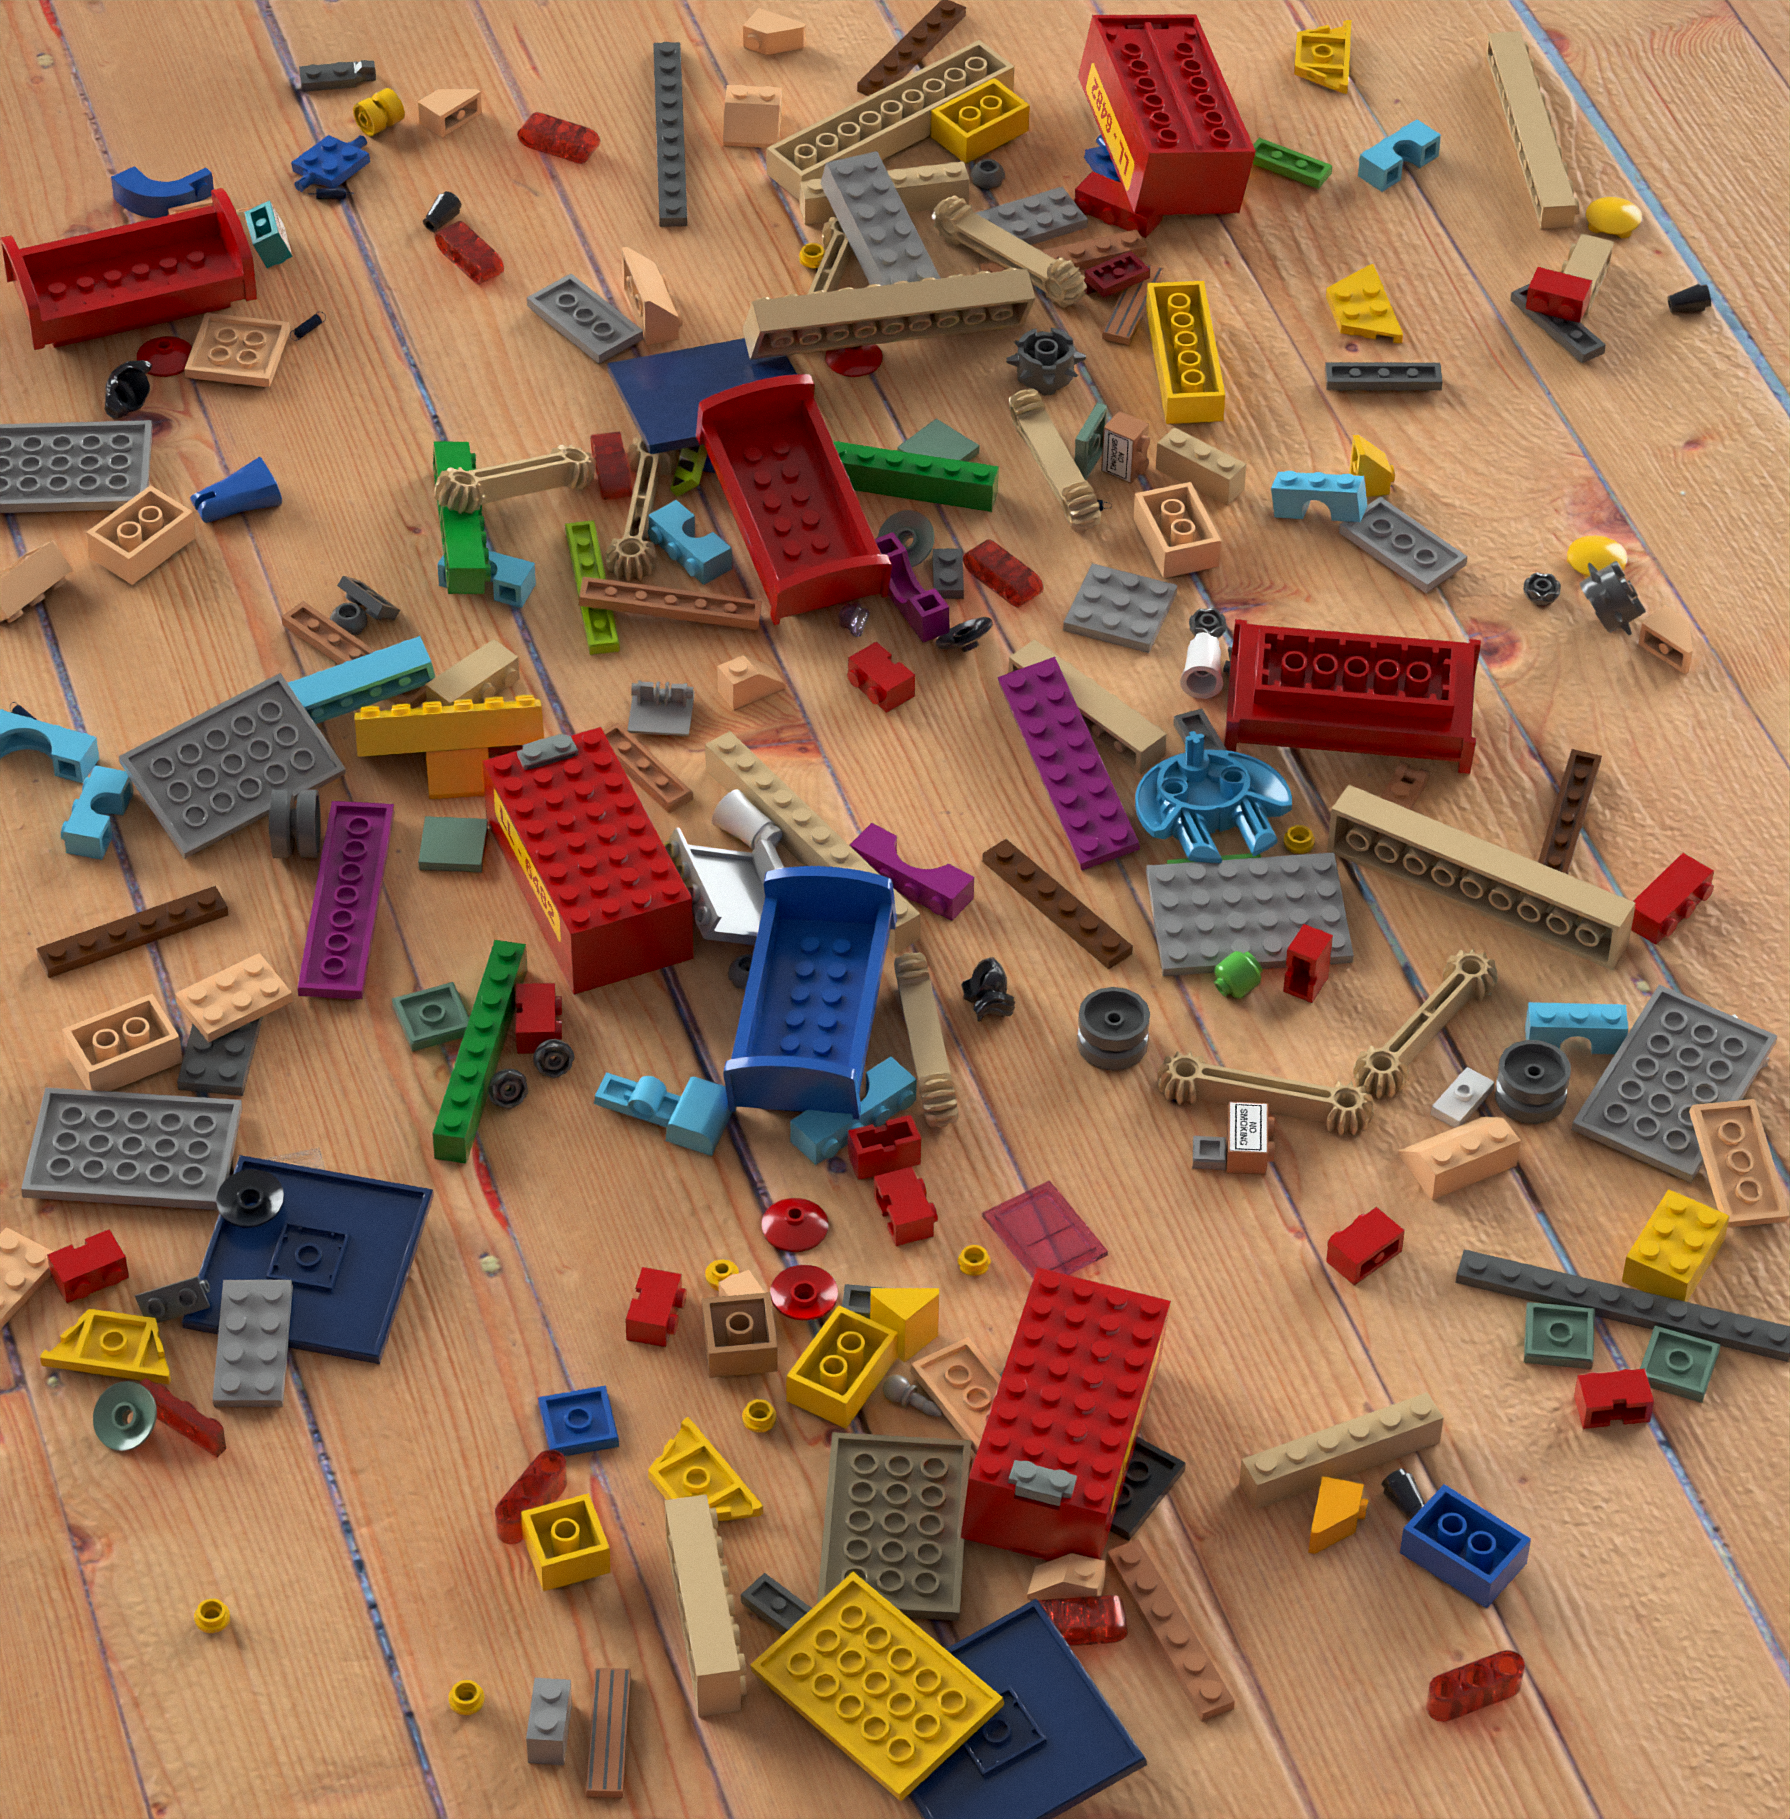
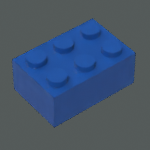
[1400,1484,1531,1608]

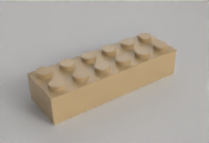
[664,1494,747,1717]

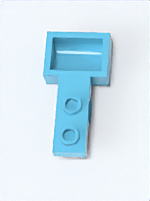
[594,1072,732,1156]

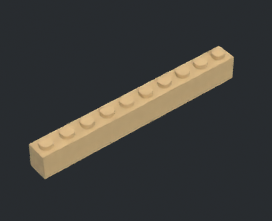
[1486,31,1579,229]
[705,731,920,954]

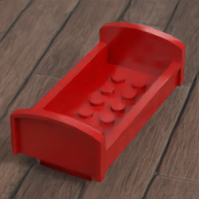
[0,188,257,350]
[696,374,892,625]
[1224,619,1481,774]

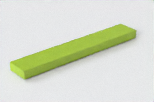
[565,520,620,655]

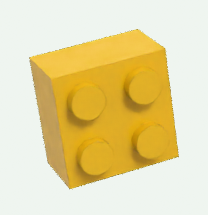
[521,1493,611,1592]

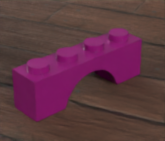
[875,532,950,643]
[849,823,975,921]

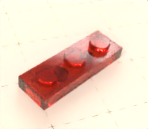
[139,1378,226,1458]

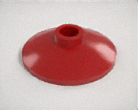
[136,336,192,377]
[825,344,883,377]
[762,1198,828,1252]
[770,1265,838,1321]

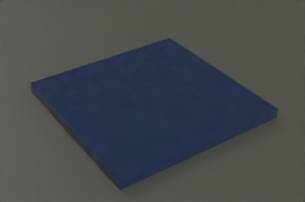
[607,338,797,454]
[182,1155,434,1364]
[908,1598,1147,1819]

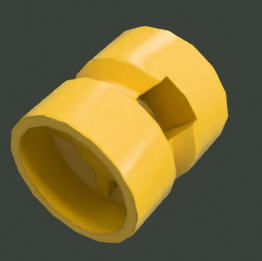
[353,88,405,137]

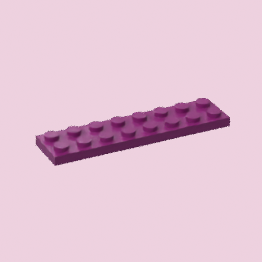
[998,657,1140,871]
[297,801,395,999]

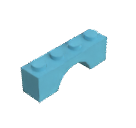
[0,709,99,783]
[790,1057,917,1165]

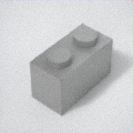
[526,1678,572,1765]

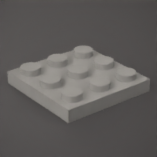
[1063,563,1177,653]

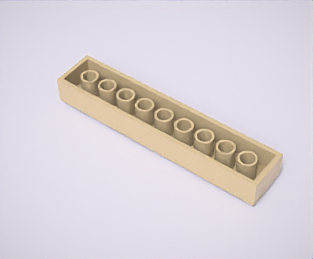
[766,40,1015,201]
[742,268,1036,360]
[1327,785,1636,970]

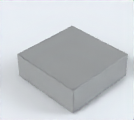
[1192,1136,1226,1170]

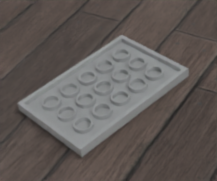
[0,420,152,513]
[119,673,346,859]
[1146,853,1354,976]
[1572,984,1777,1183]
[21,1088,242,1210]

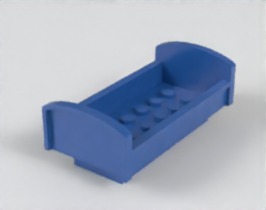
[723,866,897,1120]

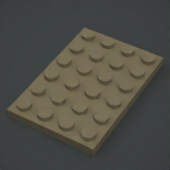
[817,1432,971,1621]

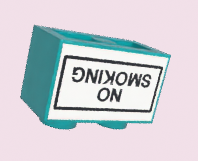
[244,200,293,268]

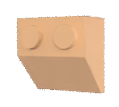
[723,85,782,148]

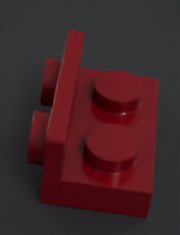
[1084,251,1150,298]

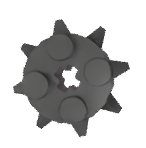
[1006,328,1086,396]
[1579,561,1646,635]

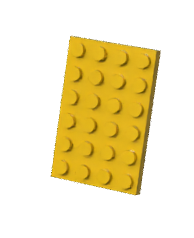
[750,1572,1005,1801]

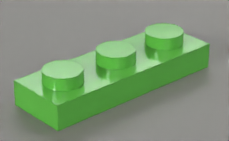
[1253,138,1332,189]

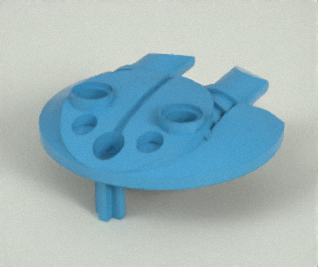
[1135,731,1292,863]

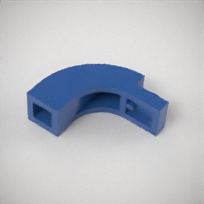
[111,166,214,218]

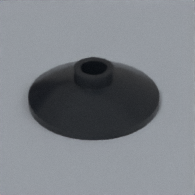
[936,617,993,652]
[216,1169,284,1228]

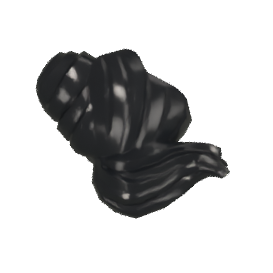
[105,360,152,419]
[961,957,1016,1022]

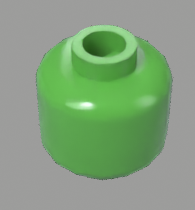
[1214,951,1262,999]

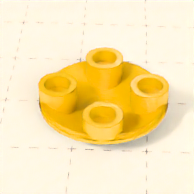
[1586,197,1642,238]
[1567,536,1627,579]

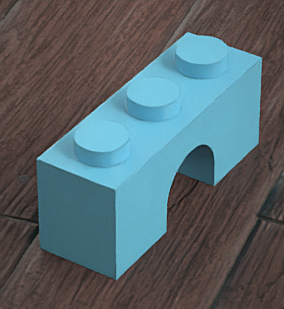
[1358,119,1441,192]
[1271,471,1368,522]
[647,500,732,585]
[437,551,536,608]
[61,766,134,860]
[1525,1002,1628,1054]

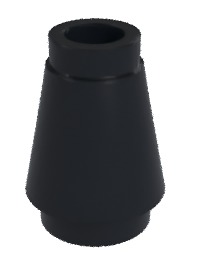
[423,191,462,232]
[1667,283,1711,313]
[1381,1468,1425,1520]

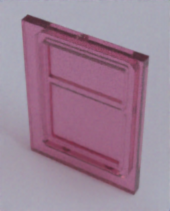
[982,1180,1108,1279]

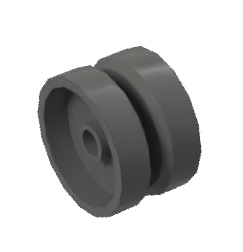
[269,790,321,858]
[1077,987,1150,1071]
[1495,1040,1571,1124]

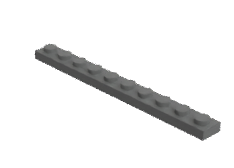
[653,42,687,227]
[1456,1249,1790,1362]

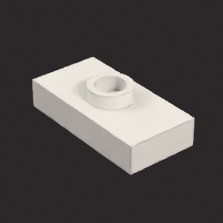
[1431,1067,1495,1128]

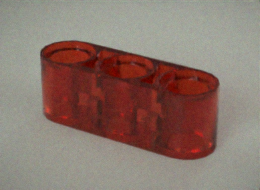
[517,112,601,164]
[434,221,504,285]
[590,431,632,500]
[963,539,1044,608]
[495,1450,567,1544]
[1038,1595,1128,1646]
[1426,1650,1525,1722]

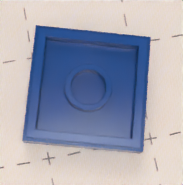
[538,1385,619,1459]

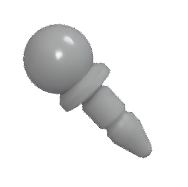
[883,1375,942,1417]

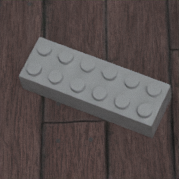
[820,151,941,286]

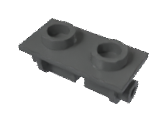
[135,1276,210,1323]

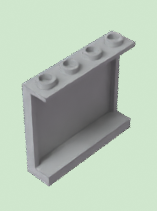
[664,828,784,945]

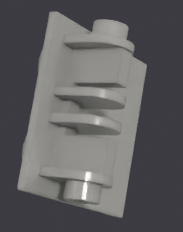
[627,681,695,736]

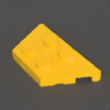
[1294,20,1352,94]
[1326,264,1403,344]
[40,1309,171,1385]
[648,1417,764,1521]

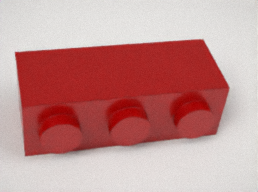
[1074,171,1163,238]
[1631,853,1714,945]

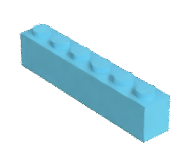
[288,636,435,724]

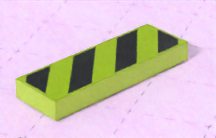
[670,445,707,496]

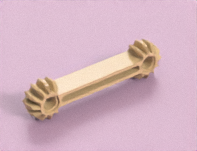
[931,195,1087,308]
[808,217,855,294]
[1009,388,1101,532]
[606,438,677,582]
[434,445,596,514]
[1353,949,1498,1100]
[894,952,959,1127]
[1157,1051,1374,1136]

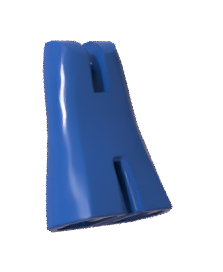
[190,457,282,523]

